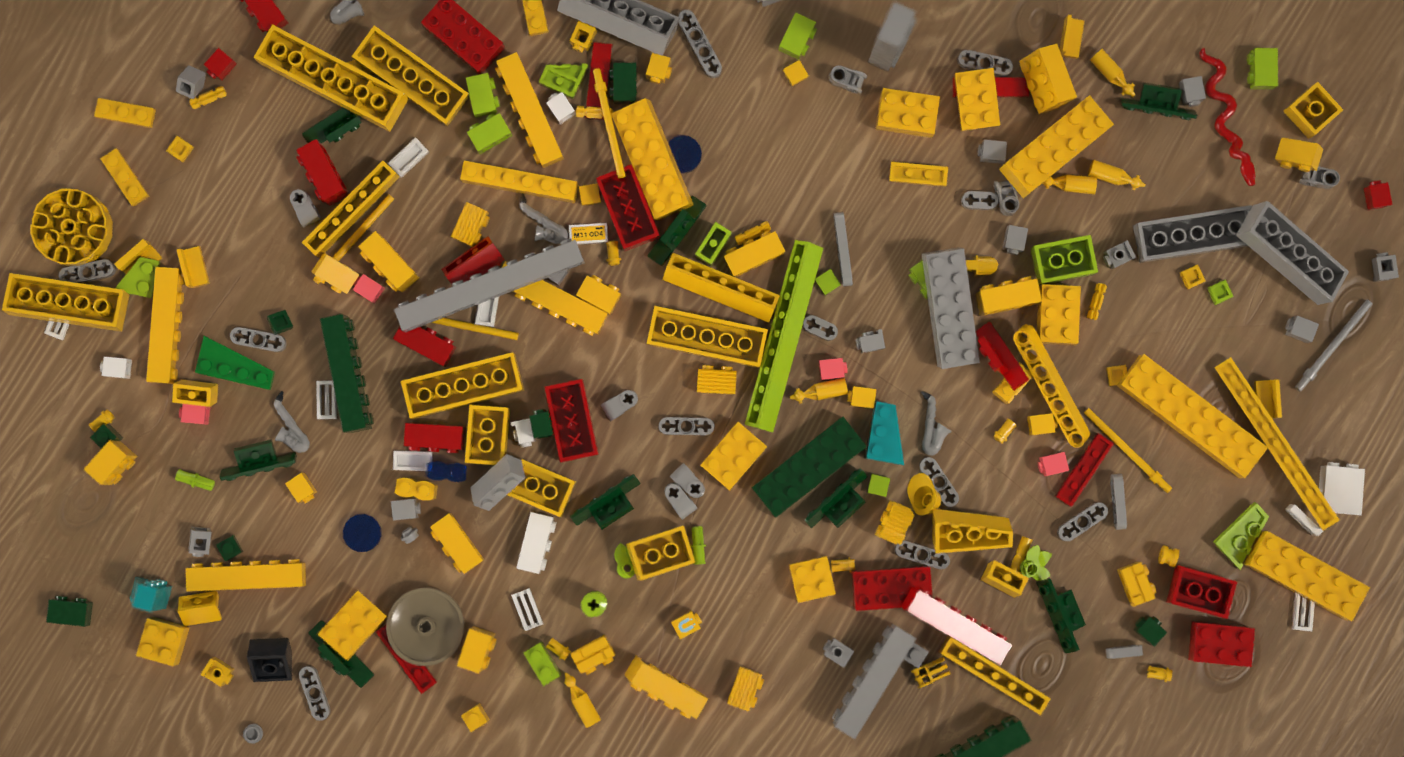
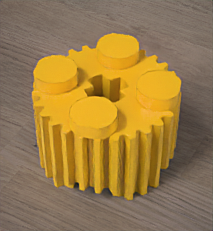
[875,500,914,545]

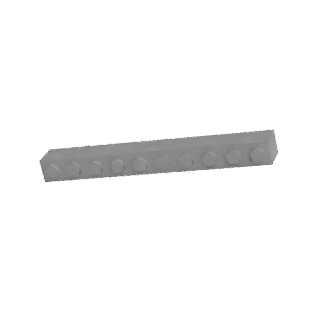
[394,239,585,332]

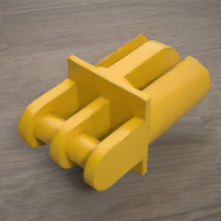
[966,255,998,276]
[910,656,951,689]

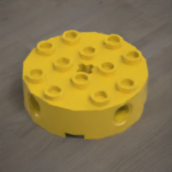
[30,189,113,266]

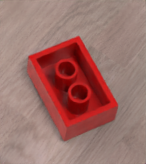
[296,139,349,206]
[1166,565,1237,619]
[1188,621,1255,667]

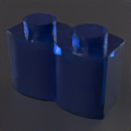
[425,461,467,482]

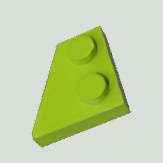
[538,63,588,99]
[115,257,160,298]

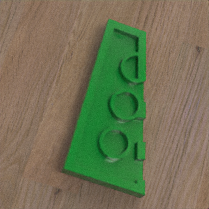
[195,336,275,390]

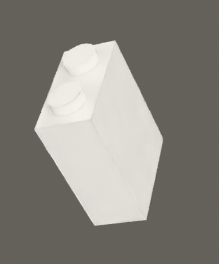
[1319,462,1365,515]

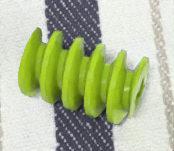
[581,591,607,617]

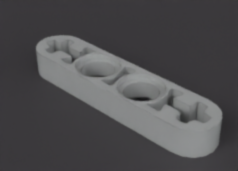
[678,10,722,78]
[833,212,853,287]

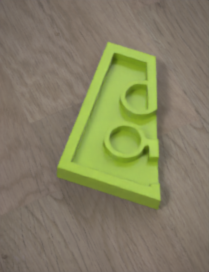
[1213,502,1269,570]

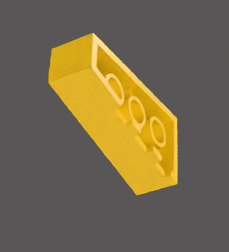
[932,509,1013,553]
[624,655,708,719]

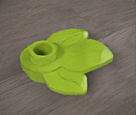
[614,543,635,579]
[1020,545,1052,581]

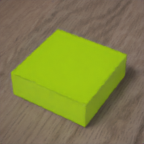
[815,269,841,295]
[1207,279,1234,305]
[867,474,890,497]

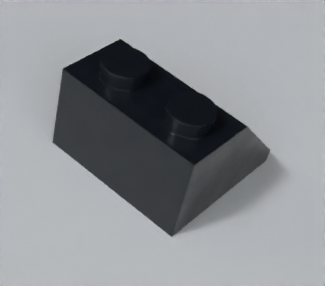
[247,638,293,682]

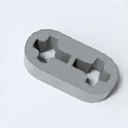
[961,191,998,210]
[803,315,838,341]
[1106,645,1143,659]

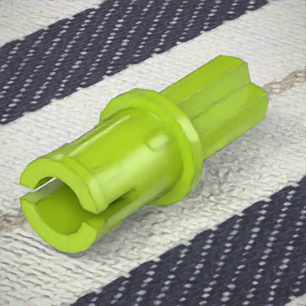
[175,469,215,491]
[691,526,706,565]

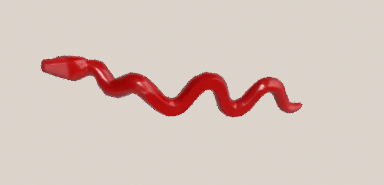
[1199,48,1256,186]

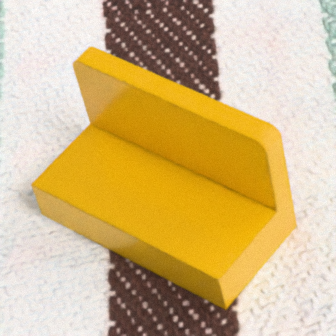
[1060,14,1084,59]
[114,239,162,274]
[177,246,210,288]
[1254,379,1282,419]
[178,591,222,626]

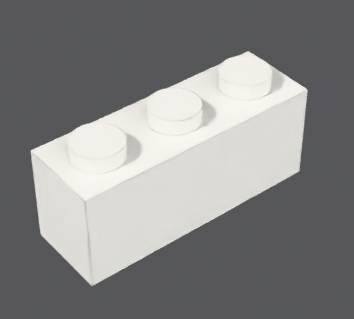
[517,512,557,574]

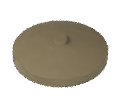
[386,588,465,666]

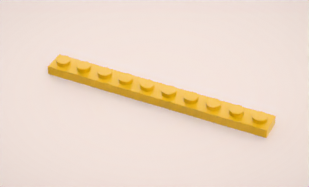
[1214,357,1340,530]

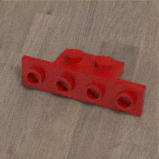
[976,321,1030,391]

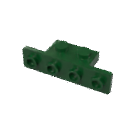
[1120,82,1197,120]
[302,107,362,143]
[648,196,707,266]
[219,439,297,481]
[804,468,867,528]
[570,474,641,530]
[1036,578,1086,654]
[308,620,374,688]

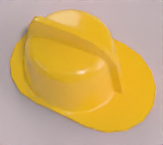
[907,473,941,516]

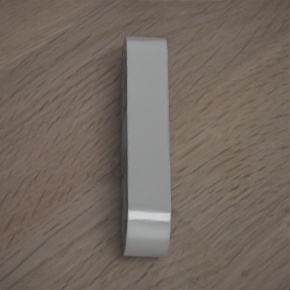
[957,50,1013,77]
[59,259,116,283]
[230,327,287,352]
[659,417,714,436]
[919,457,959,507]
[1110,474,1127,530]
[1057,502,1108,541]
[895,540,950,569]
[299,666,331,721]

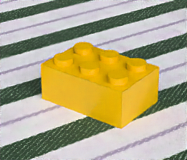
[1019,44,1077,114]
[954,68,1000,131]
[876,88,940,138]
[358,231,420,293]
[975,276,1042,316]
[1037,284,1081,345]
[465,405,510,465]
[700,422,767,491]
[507,459,577,517]
[626,526,695,581]
[318,591,388,661]

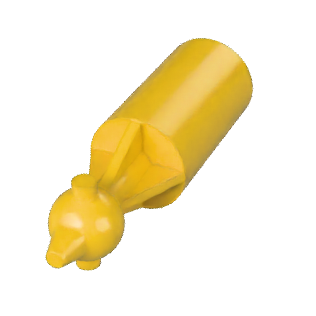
[1090,48,1135,97]
[1088,159,1146,190]
[1042,174,1097,195]
[790,378,848,404]
[564,672,601,728]

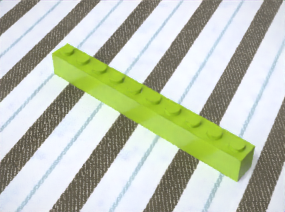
[744,240,823,433]

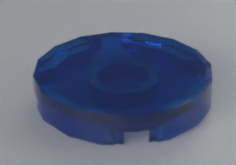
[668,135,702,174]
[343,514,382,552]

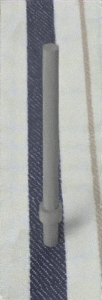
[1295,300,1373,392]

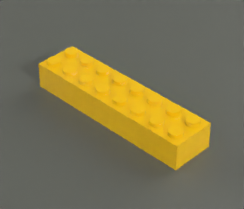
[253,25,409,132]
[1117,354,1268,478]

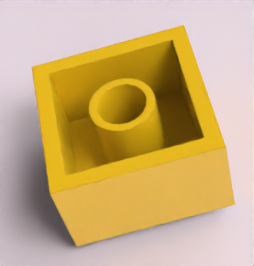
[1283,82,1343,139]
[83,440,137,485]
[789,556,836,603]
[136,617,190,666]
[457,626,497,673]

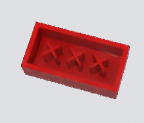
[421,0,505,75]
[596,164,660,252]
[545,379,599,463]
[851,566,933,611]

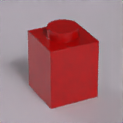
[203,48,237,80]
[1363,180,1393,210]

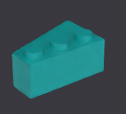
[865,401,904,466]
[130,576,173,612]

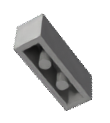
[470,454,525,511]

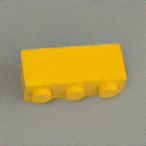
[723,230,785,278]
[430,513,484,574]

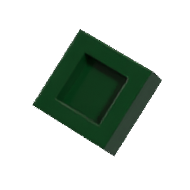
[267,310,293,335]
[216,535,243,562]

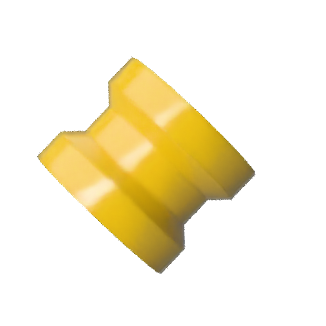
[1158,545,1180,568]

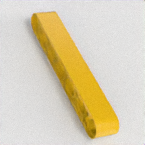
[1013,324,1090,448]

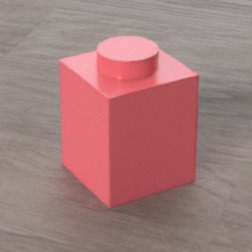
[353,274,385,304]
[818,358,847,381]
[179,404,210,425]
[1038,452,1069,476]

